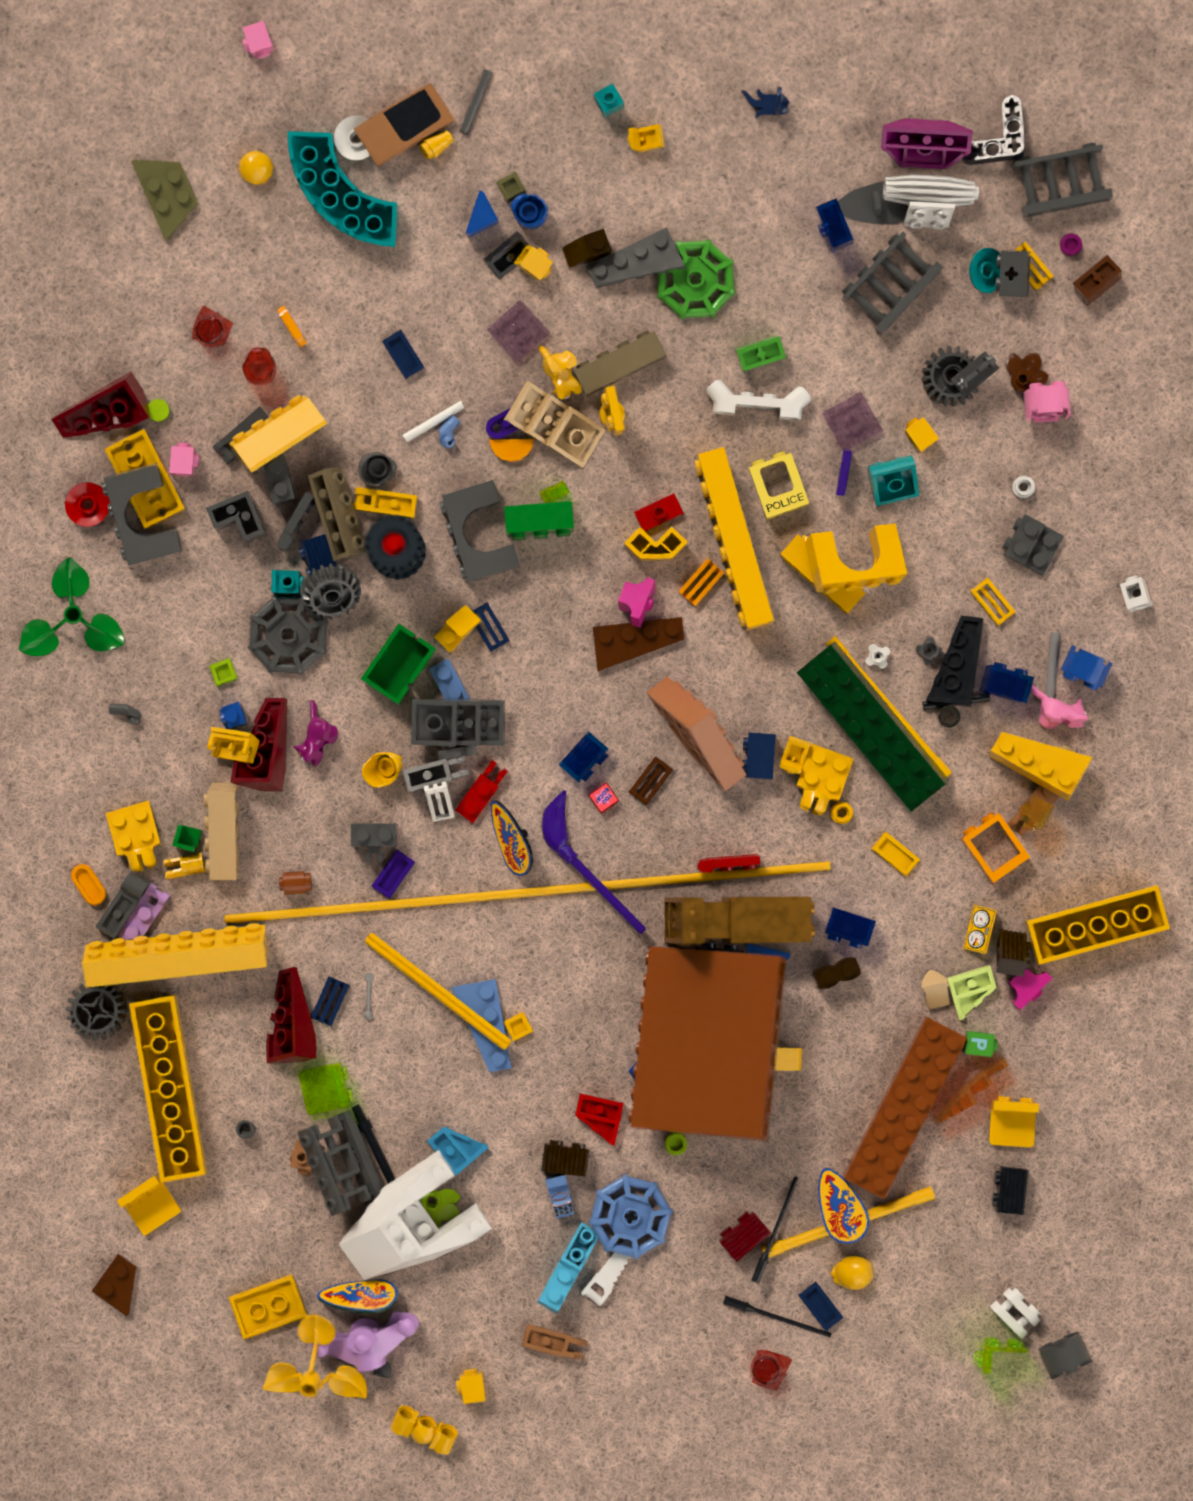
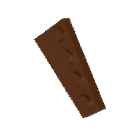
[593,617,684,672]

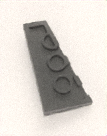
[586,227,686,288]

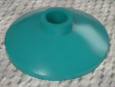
[969,248,1001,293]

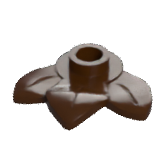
[1006,353,1049,392]

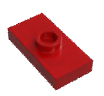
[634,493,684,532]

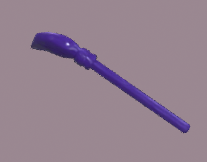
[542,790,646,934]

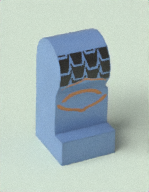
[545,1174,574,1219]

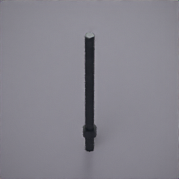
[351,1104,395,1184]

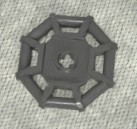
[247,594,329,675]

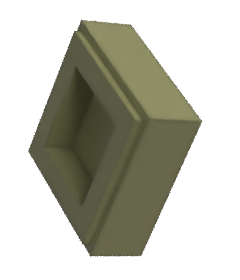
[496,172,526,202]

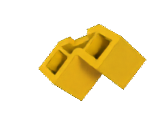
[624,526,688,561]

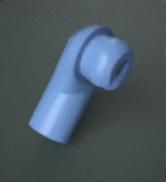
[439,415,461,448]

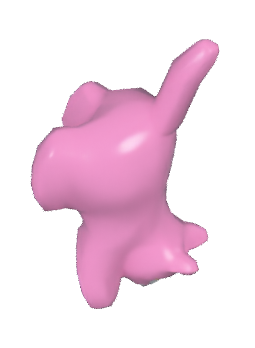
[1030,685,1088,729]

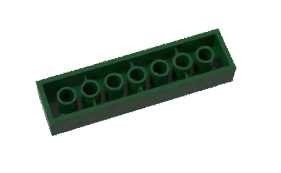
[797,641,949,812]

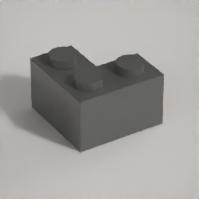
[206,491,267,543]

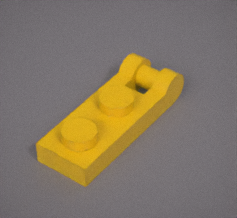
[353,487,418,518]

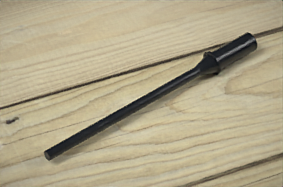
[751,1177,799,1284]
[723,1295,832,1337]

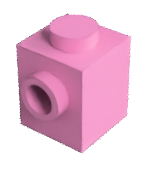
[242,21,274,59]
[169,443,199,477]

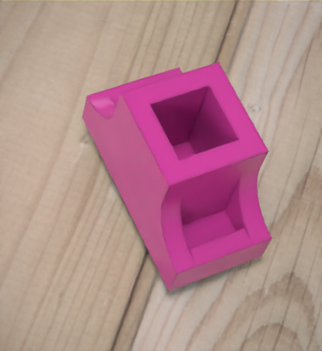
[618,577,656,628]
[1007,969,1052,1010]

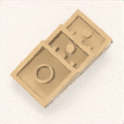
[504,381,605,468]

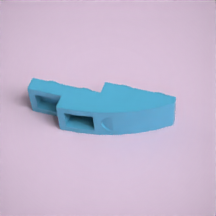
[537,1222,598,1314]

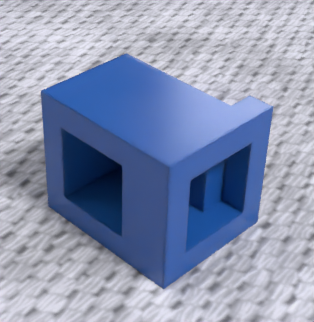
[219,702,248,730]

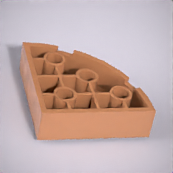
[646,676,746,791]

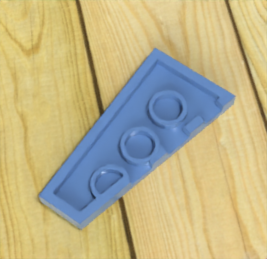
[451,979,511,1072]

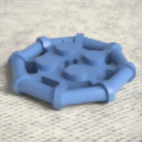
[588,1174,673,1260]

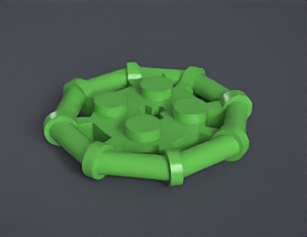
[656,239,736,320]

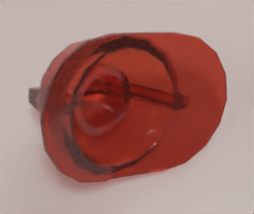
[192,305,233,348]
[750,1350,792,1391]

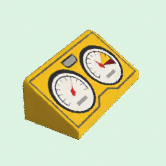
[963,905,997,954]

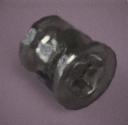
[937,705,961,728]

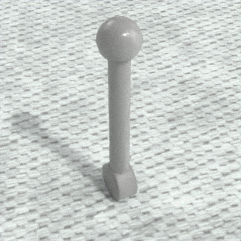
[364,973,374,1020]

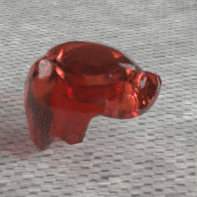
[242,347,277,386]

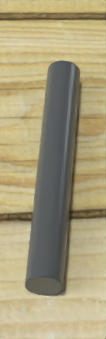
[460,69,492,135]

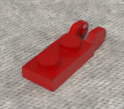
[455,760,508,823]
[697,854,760,873]

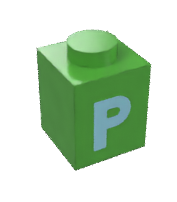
[963,1031,998,1057]

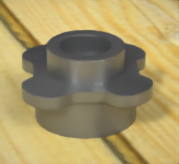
[916,637,943,664]

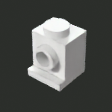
[1120,576,1153,612]

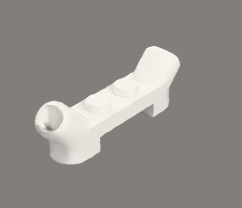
[706,380,811,420]

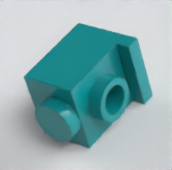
[271,570,304,594]

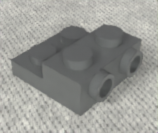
[1002,514,1064,576]

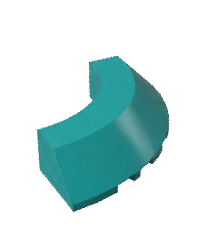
[287,131,398,248]

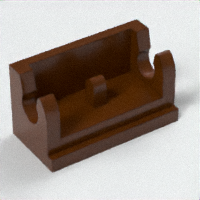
[1073,255,1122,307]

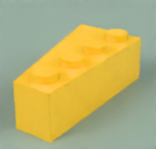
[990,732,1092,801]

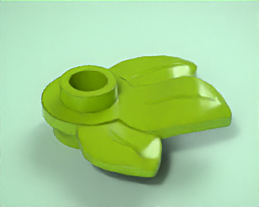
[421,1188,460,1228]

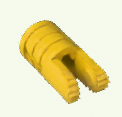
[163,853,205,880]

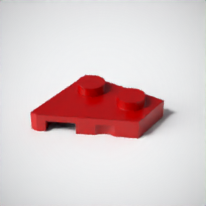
[575,1093,624,1146]

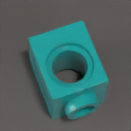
[593,83,624,118]

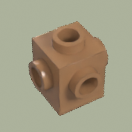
[290,1140,325,1176]

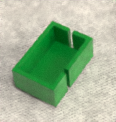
[504,501,574,541]
[361,623,437,705]

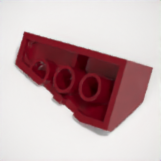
[51,371,150,438]
[230,698,288,792]
[266,967,317,1064]

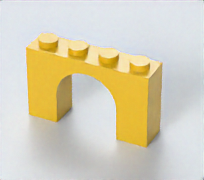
[805,523,907,594]

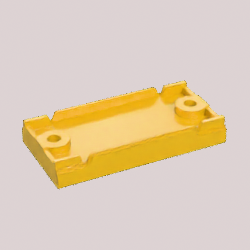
[104,429,185,529]

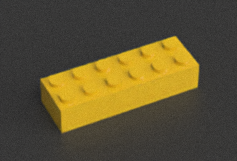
[1024,885,1170,965]

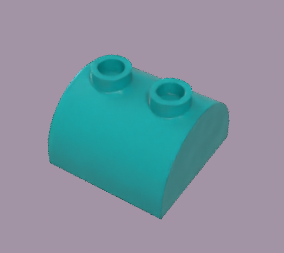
[867,455,920,507]

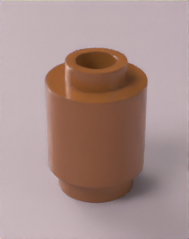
[279,871,312,895]

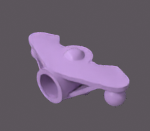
[311,1311,419,1372]

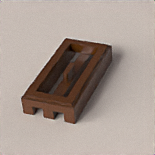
[629,756,674,805]

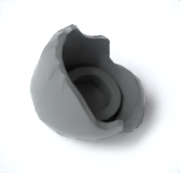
[358,452,397,486]

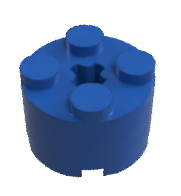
[1061,645,1113,691]

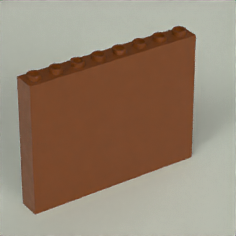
[628,946,786,1141]

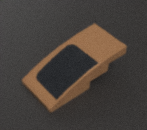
[354,83,456,167]

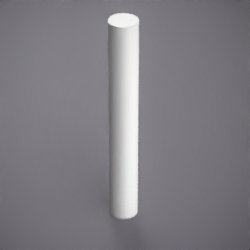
[403,401,464,442]

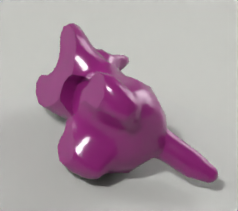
[293,700,338,766]

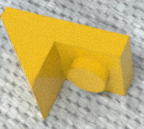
[434,605,482,653]

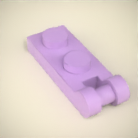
[117,883,170,940]

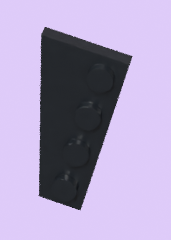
[926,615,984,707]

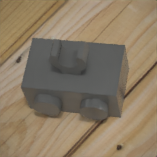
[351,823,397,862]

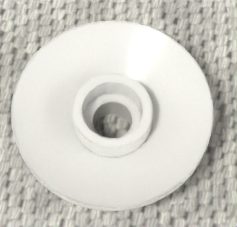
[334,116,371,161]

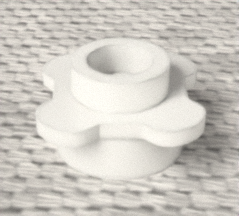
[865,644,890,669]

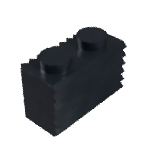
[992,1166,1029,1215]

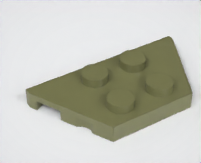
[131,160,198,241]

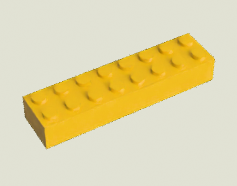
[694,447,774,631]
[82,923,269,987]
[129,995,208,1183]

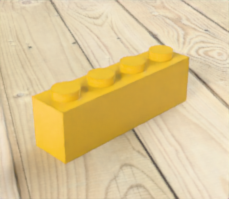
[779,534,865,615]

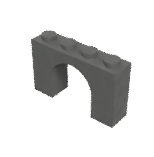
[101,462,182,565]
[439,480,520,583]

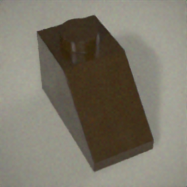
[562,229,611,269]

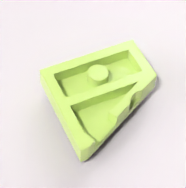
[946,965,997,1021]

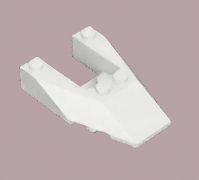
[339,1150,492,1280]

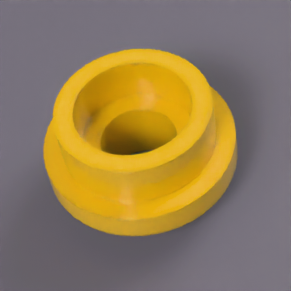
[831,802,853,824]

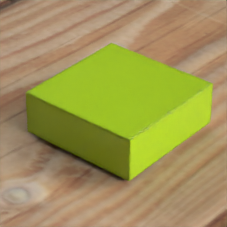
[209,658,238,687]

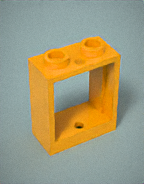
[961,812,1030,883]

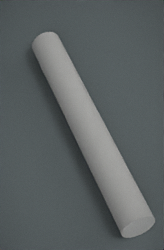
[1045,632,1060,698]

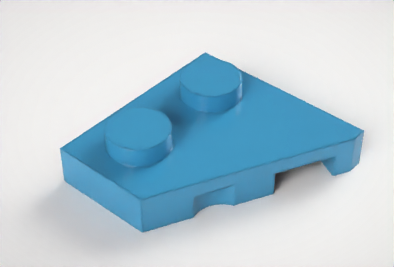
[426,1127,489,1176]

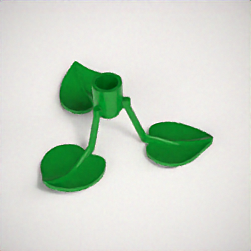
[18,557,124,656]

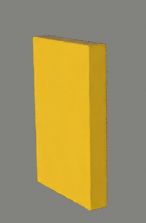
[228,1274,307,1340]

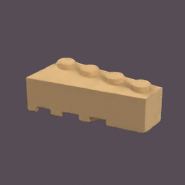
[204,783,239,880]

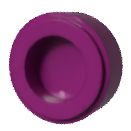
[1059,233,1082,256]

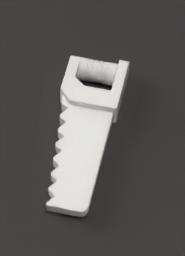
[580,1239,632,1306]

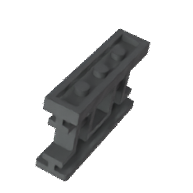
[298,1109,382,1216]

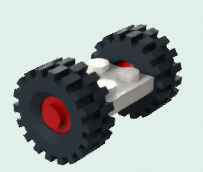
[365,515,426,580]

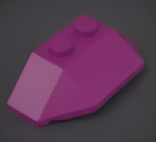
[881,118,973,169]

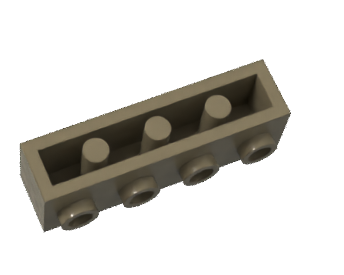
[308,467,366,561]

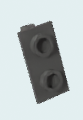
[951,351,999,397]

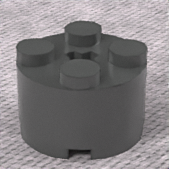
[1038,1332,1092,1380]

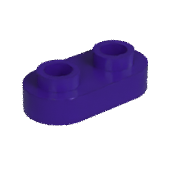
[486,408,519,439]

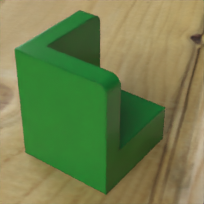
[172,824,202,852]

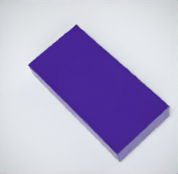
[836,448,852,496]
[371,850,415,899]

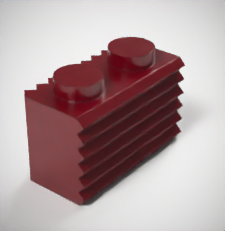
[719,1211,771,1262]

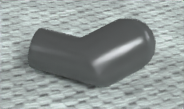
[109,703,142,725]

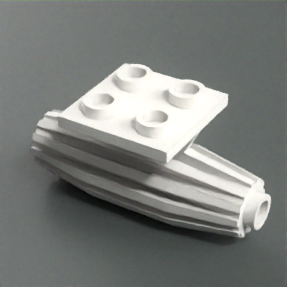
[883,174,979,230]

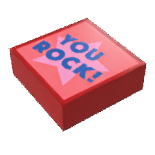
[588,782,620,814]

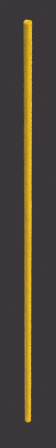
[225,861,831,924]

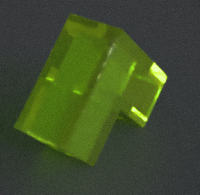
[539,480,570,503]

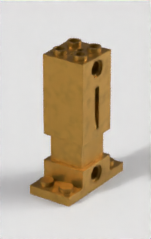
[664,897,815,944]

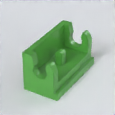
[735,335,786,372]

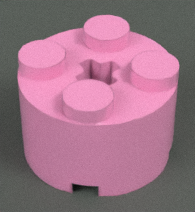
[1024,381,1071,423]

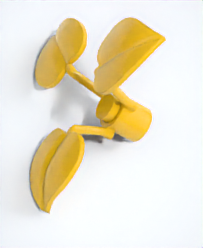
[263,1314,367,1399]

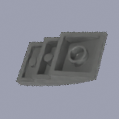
[411,699,505,746]

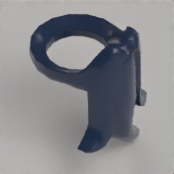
[741,87,789,119]

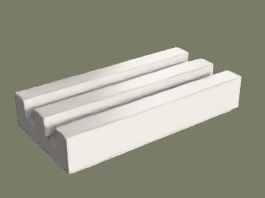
[424,782,455,822]

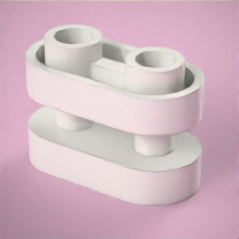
[990,1288,1041,1339]

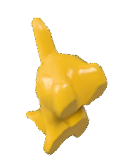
[538,345,582,400]

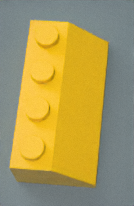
[229,395,327,473]

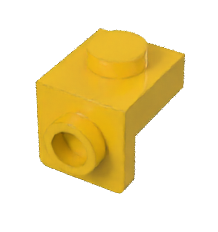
[627,124,665,152]
[779,735,811,774]

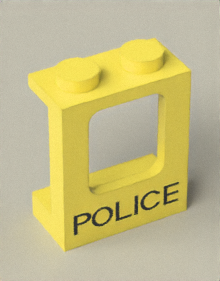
[748,451,809,520]

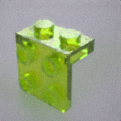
[298,1061,354,1115]
[974,1337,1029,1374]

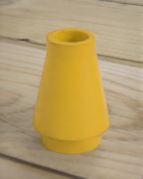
[419,130,454,160]

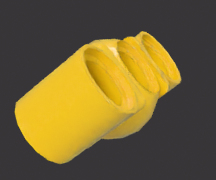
[390,1405,458,1455]

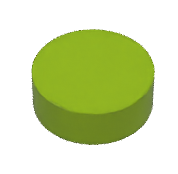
[148,399,170,422]
[665,1132,687,1155]

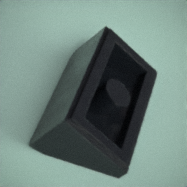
[483,231,530,279]

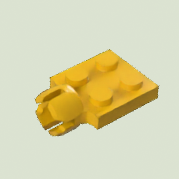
[598,385,625,436]
[796,743,853,815]
[105,800,161,872]

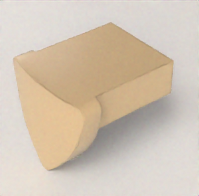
[922,970,950,1010]

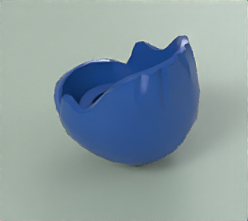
[511,194,549,230]

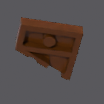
[92,1254,137,1316]

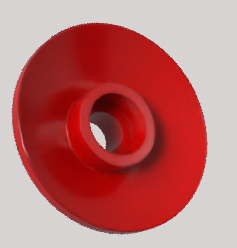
[65,482,110,527]

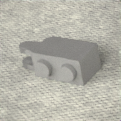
[403,756,469,793]

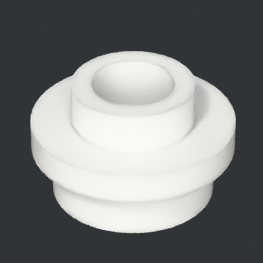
[1012,476,1035,498]

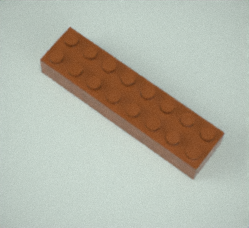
[842,1016,967,1199]

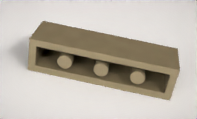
[574,330,666,397]

